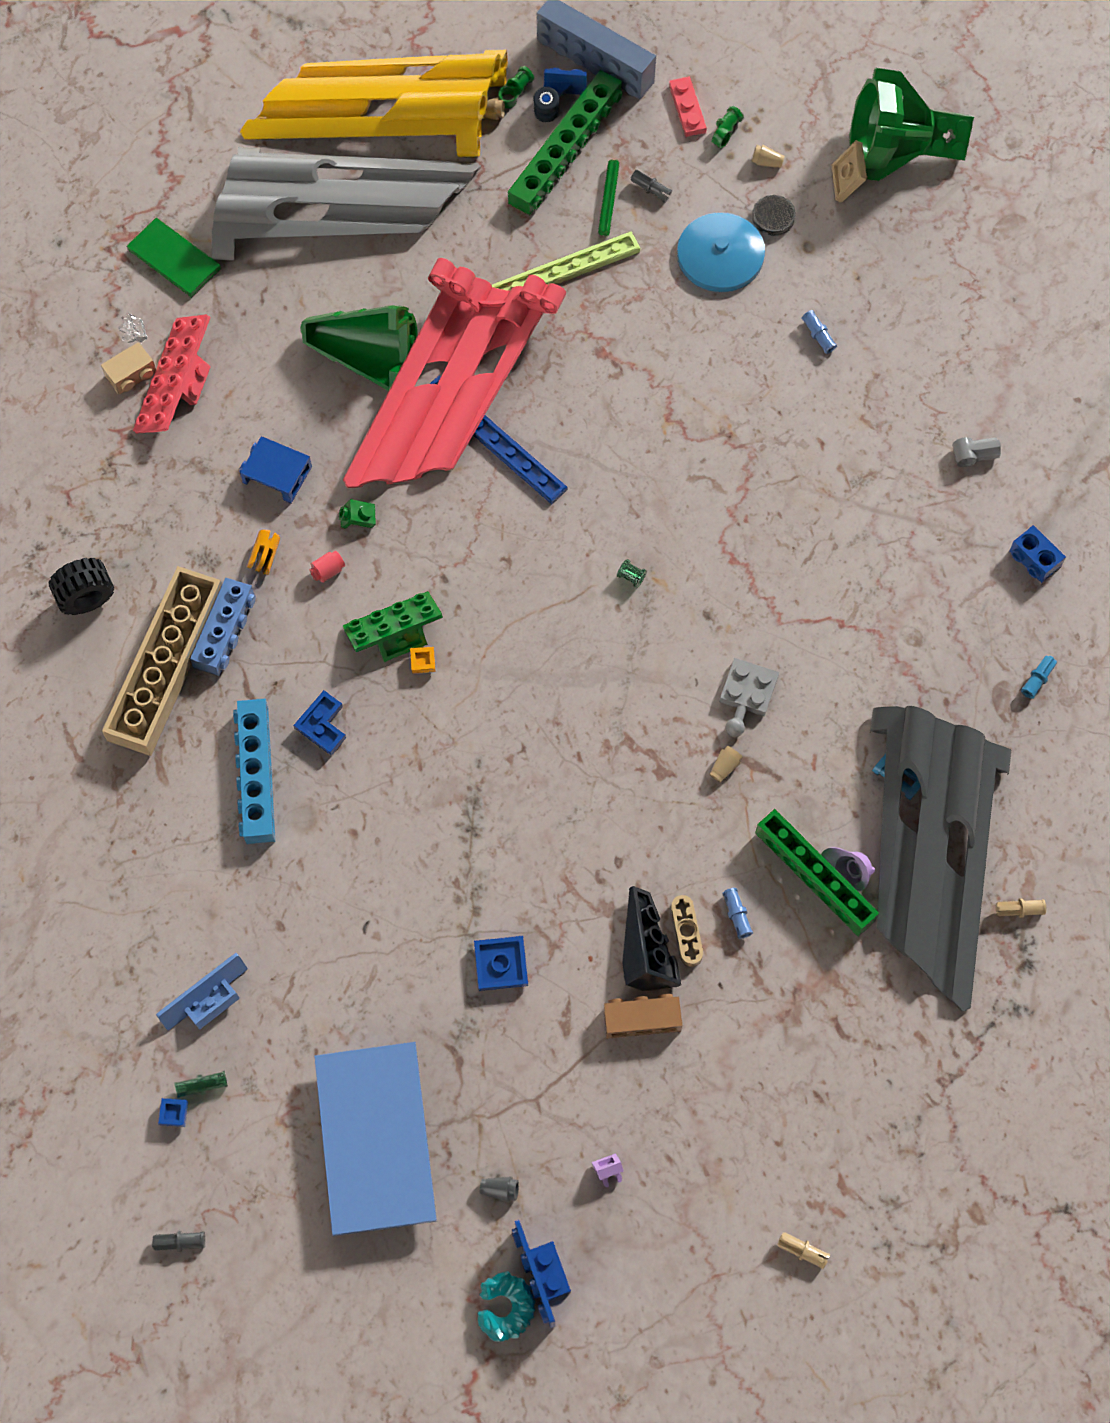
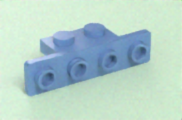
[156,953,248,1030]

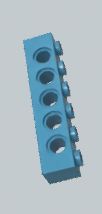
[233,698,276,844]

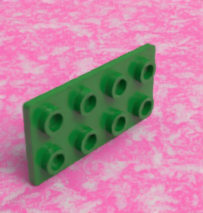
[343,591,443,662]

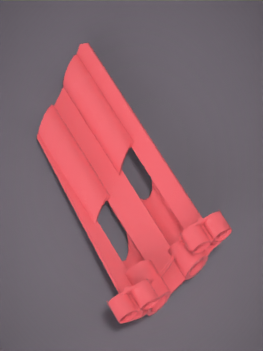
[343,258,566,488]

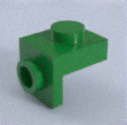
[338,499,376,529]

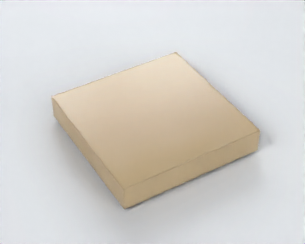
[831,141,867,202]

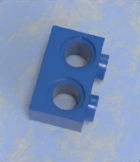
[1009,525,1066,583]

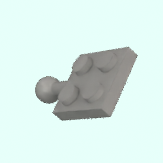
[719,658,779,737]

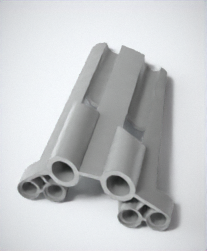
[212,147,481,260]

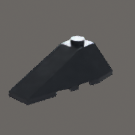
[622,886,681,991]

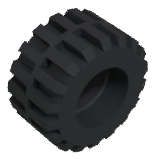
[48,558,115,615]

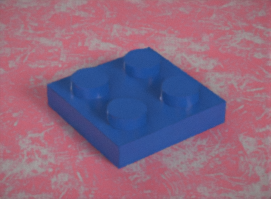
[474,936,528,991]

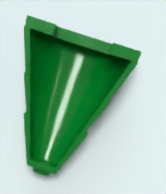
[300,305,418,391]

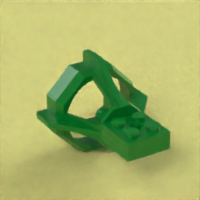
[849,68,974,181]

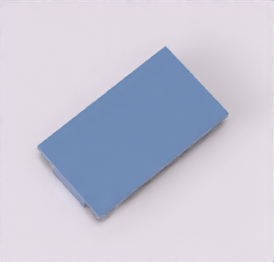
[314,1042,437,1236]

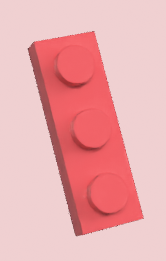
[669,76,707,137]

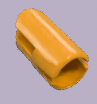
[247,530,280,575]

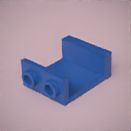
[239,436,312,504]

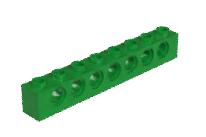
[508,70,623,215]

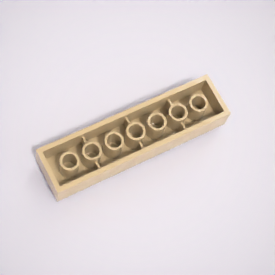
[102,566,222,756]

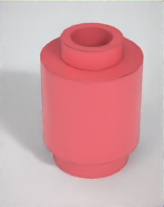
[309,551,345,583]

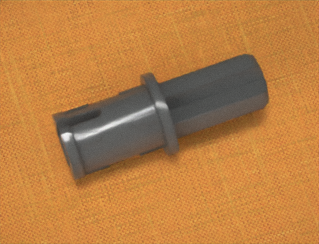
[630,170,672,202]
[152,1231,205,1252]

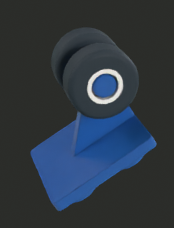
[533,68,587,123]

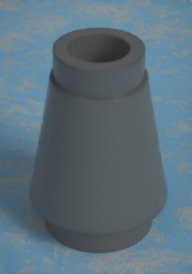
[480,1176,519,1202]

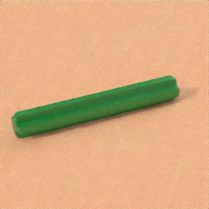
[598,159,619,236]

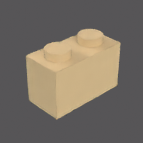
[101,342,156,395]

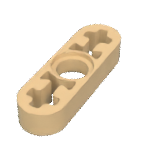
[671,895,703,967]

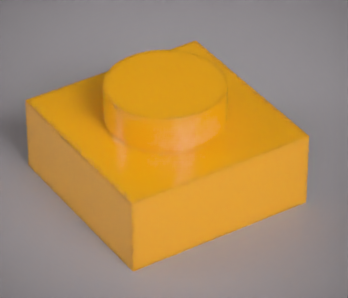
[410,647,436,674]

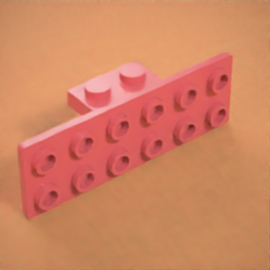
[133,314,211,433]

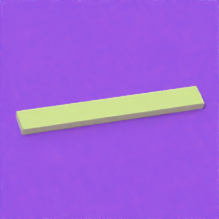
[492,232,640,291]

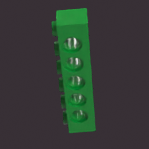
[755,809,879,937]

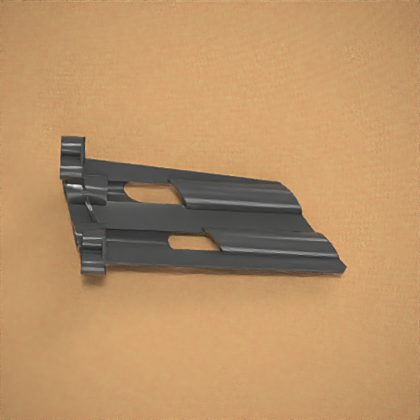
[870,706,1012,1011]

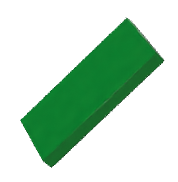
[126,217,221,298]

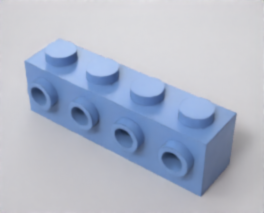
[190,578,256,676]

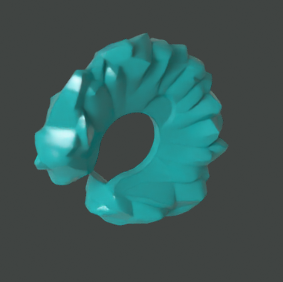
[477,1271,536,1342]

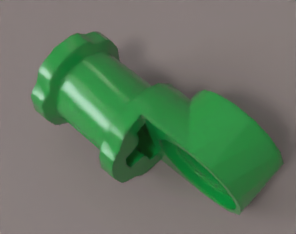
[498,66,535,108]
[712,106,744,148]

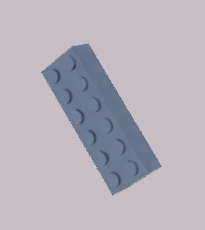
[537,0,656,100]

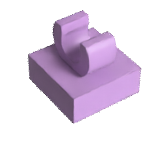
[592,1153,624,1188]

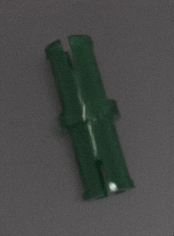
[175,1071,228,1098]

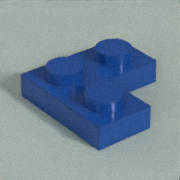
[293,690,346,755]

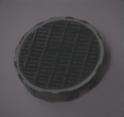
[752,195,796,236]

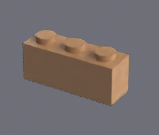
[604,994,682,1039]

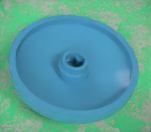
[677,213,765,292]

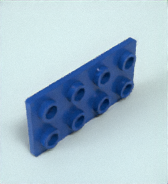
[512,1220,571,1328]

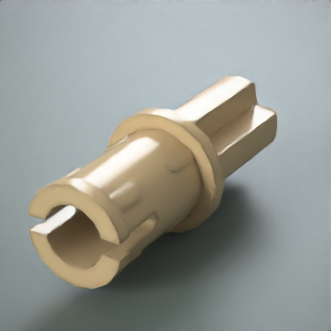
[995,898,1046,918]
[778,1233,830,1269]

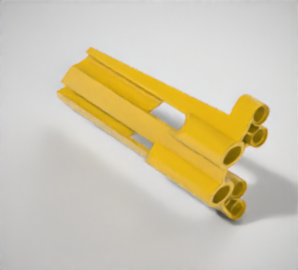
[240,50,508,157]

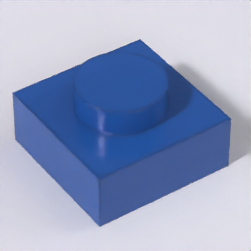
[158,1098,188,1127]

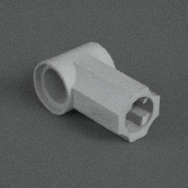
[952,437,1001,467]

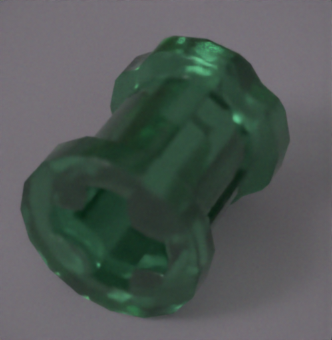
[617,559,647,588]

